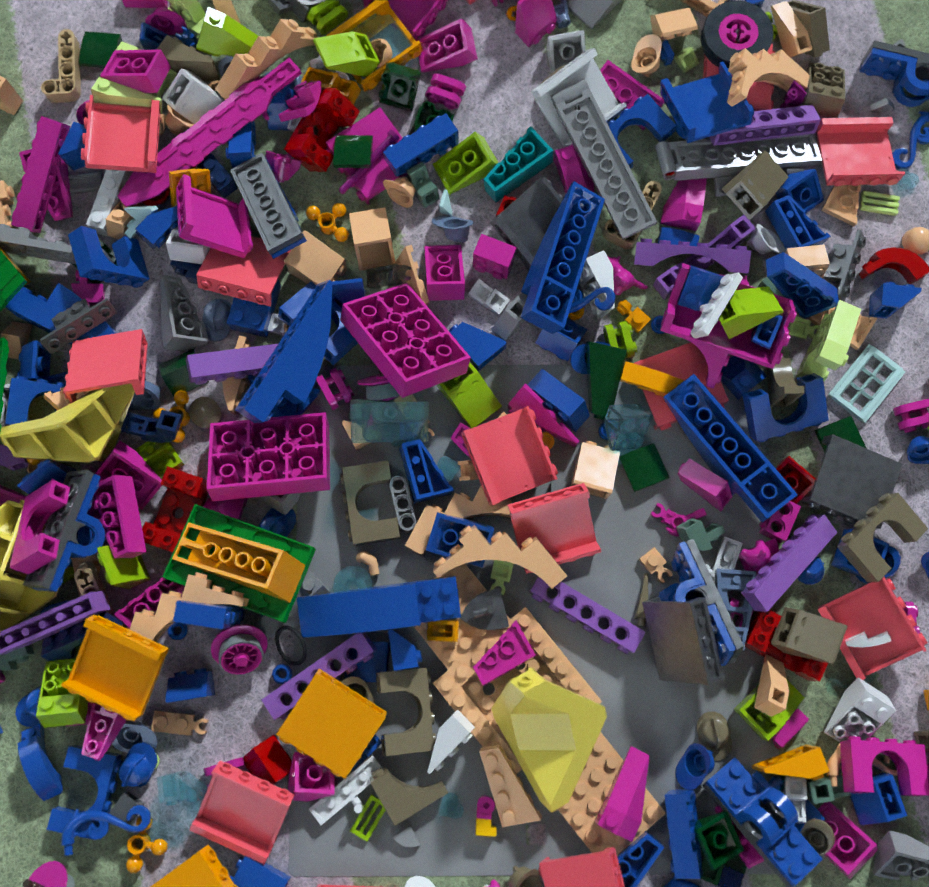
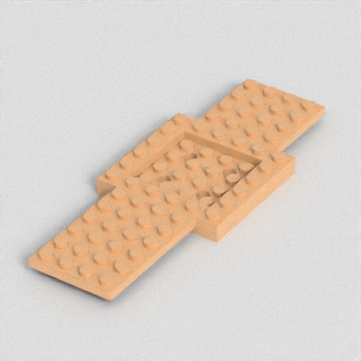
[414,564,666,856]

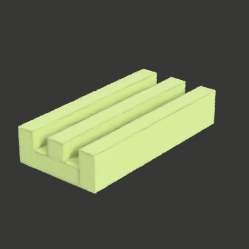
[860,191,900,216]

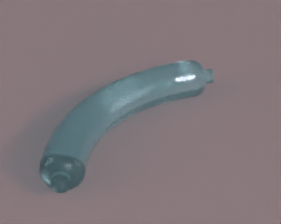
[828,671,877,689]

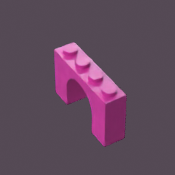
[10,479,70,575]
[840,736,929,797]

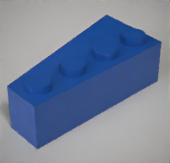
[383,113,459,177]
[617,831,665,887]

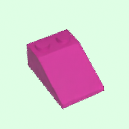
[515,0,557,47]
[416,18,478,73]
[100,50,171,93]
[424,245,465,301]
[95,440,162,510]
[817,802,878,880]

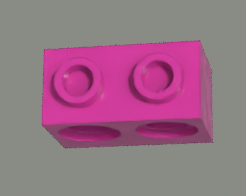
[759,501,801,543]

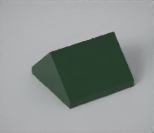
[159,349,209,397]
[694,811,744,870]

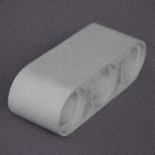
[389,476,417,533]

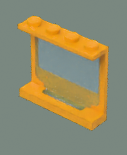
[326,0,423,92]

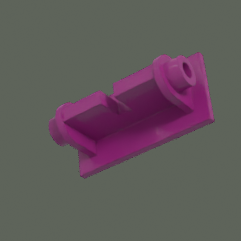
[779,80,807,108]

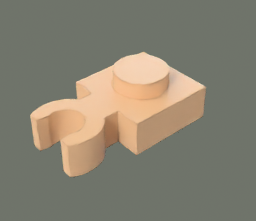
[638,547,673,583]

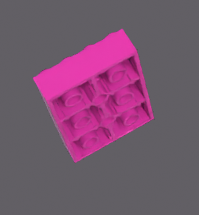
[340,283,471,398]
[207,412,330,501]

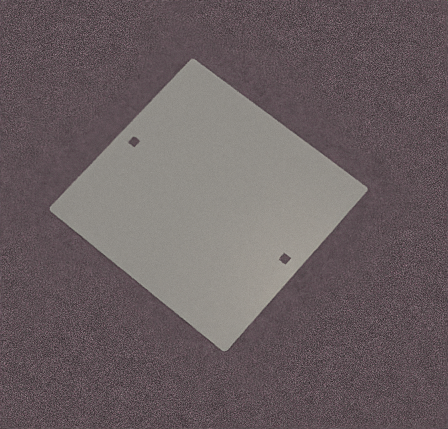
[289,365,780,877]

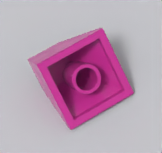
[288,752,335,802]

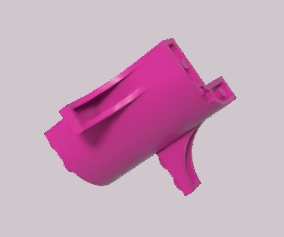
[660,263,797,389]

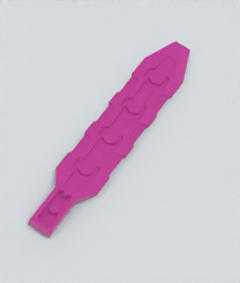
[117,57,302,207]

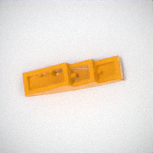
[620,361,684,397]

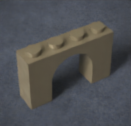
[340,460,401,546]
[837,493,928,582]
[376,668,436,756]

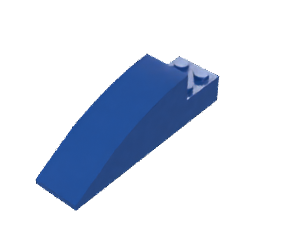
[520,181,605,334]
[235,279,333,423]
[5,283,146,381]
[663,374,798,523]
[297,576,461,638]

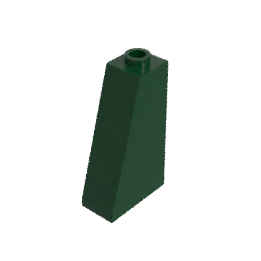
[586,341,627,420]

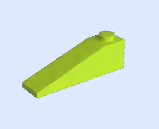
[196,7,258,57]

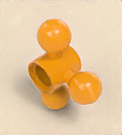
[306,203,349,242]
[153,390,190,443]
[126,815,168,873]

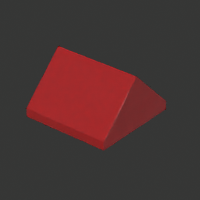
[775,456,816,504]
[243,734,292,785]

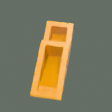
[301,67,361,105]

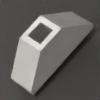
[491,293,528,341]

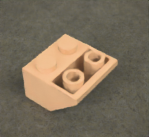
[650,7,698,40]
[785,245,830,278]

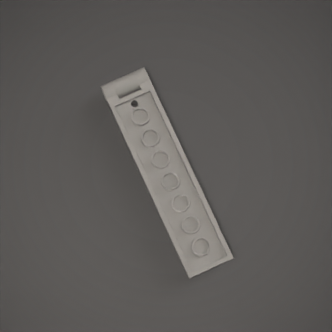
[551,80,657,240]
[655,134,822,181]
[0,224,114,264]

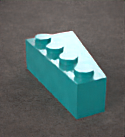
[484,126,553,203]

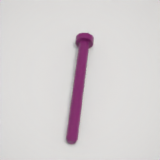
[339,130,400,194]

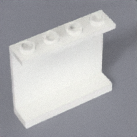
[531,48,627,148]

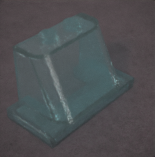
[350,402,429,443]

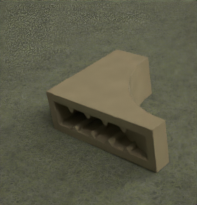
[788,0,830,58]
[767,356,804,407]
[369,767,448,825]

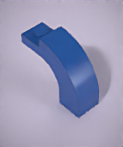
[18,724,63,801]

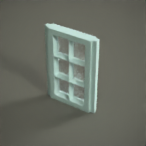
[828,344,905,423]

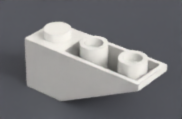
[427,710,475,774]

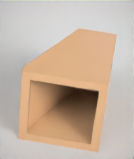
[349,207,395,271]
[284,230,347,286]
[570,441,620,499]

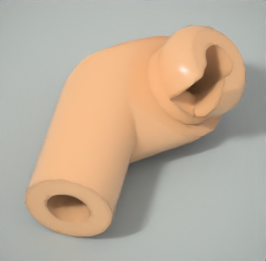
[356,551,380,576]

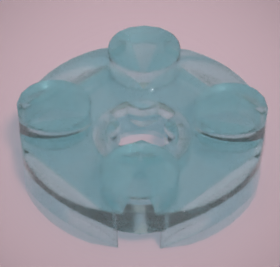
[333,566,373,592]

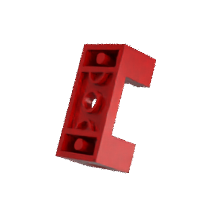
[284,88,360,172]
[142,466,208,553]
[745,610,828,682]

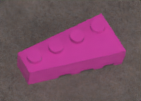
[93,475,146,558]

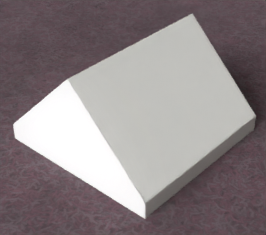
[546,30,586,73]

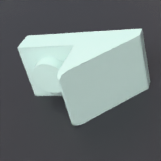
[124,206,158,238]

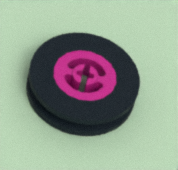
[701,0,773,68]

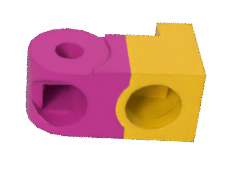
[475,795,497,837]

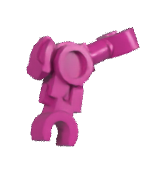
[650,503,707,537]

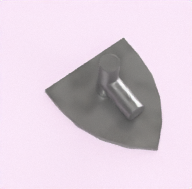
[460,588,509,630]

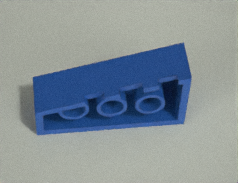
[766,252,839,319]
[665,789,703,879]

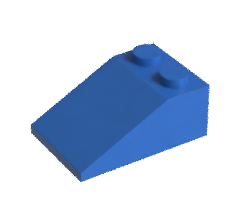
[426,512,494,568]

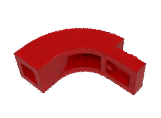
[858,247,929,284]

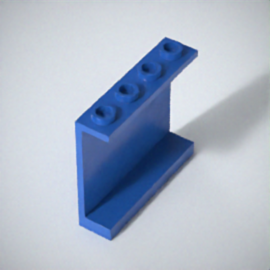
[660,62,754,143]

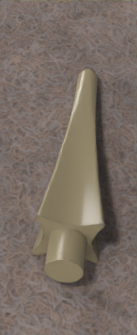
[634,573,649,627]

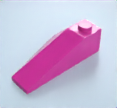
[595,746,649,841]

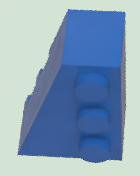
[226,121,256,168]
[765,195,831,250]
[527,369,590,432]
[399,439,454,504]

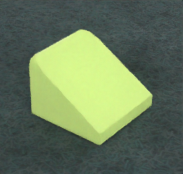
[673,47,699,73]

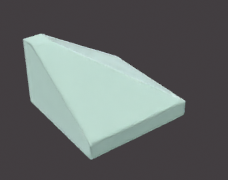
[439,189,452,216]

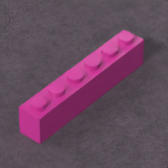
[11,116,70,233]

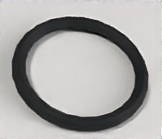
[275,626,307,666]

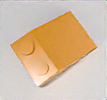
[751,744,830,780]

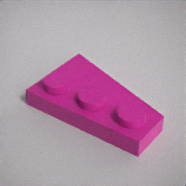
[473,620,536,686]

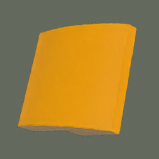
[169,169,211,207]

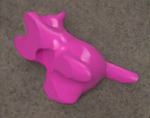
[607,256,648,295]
[739,540,770,576]

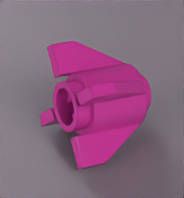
[265,150,302,183]

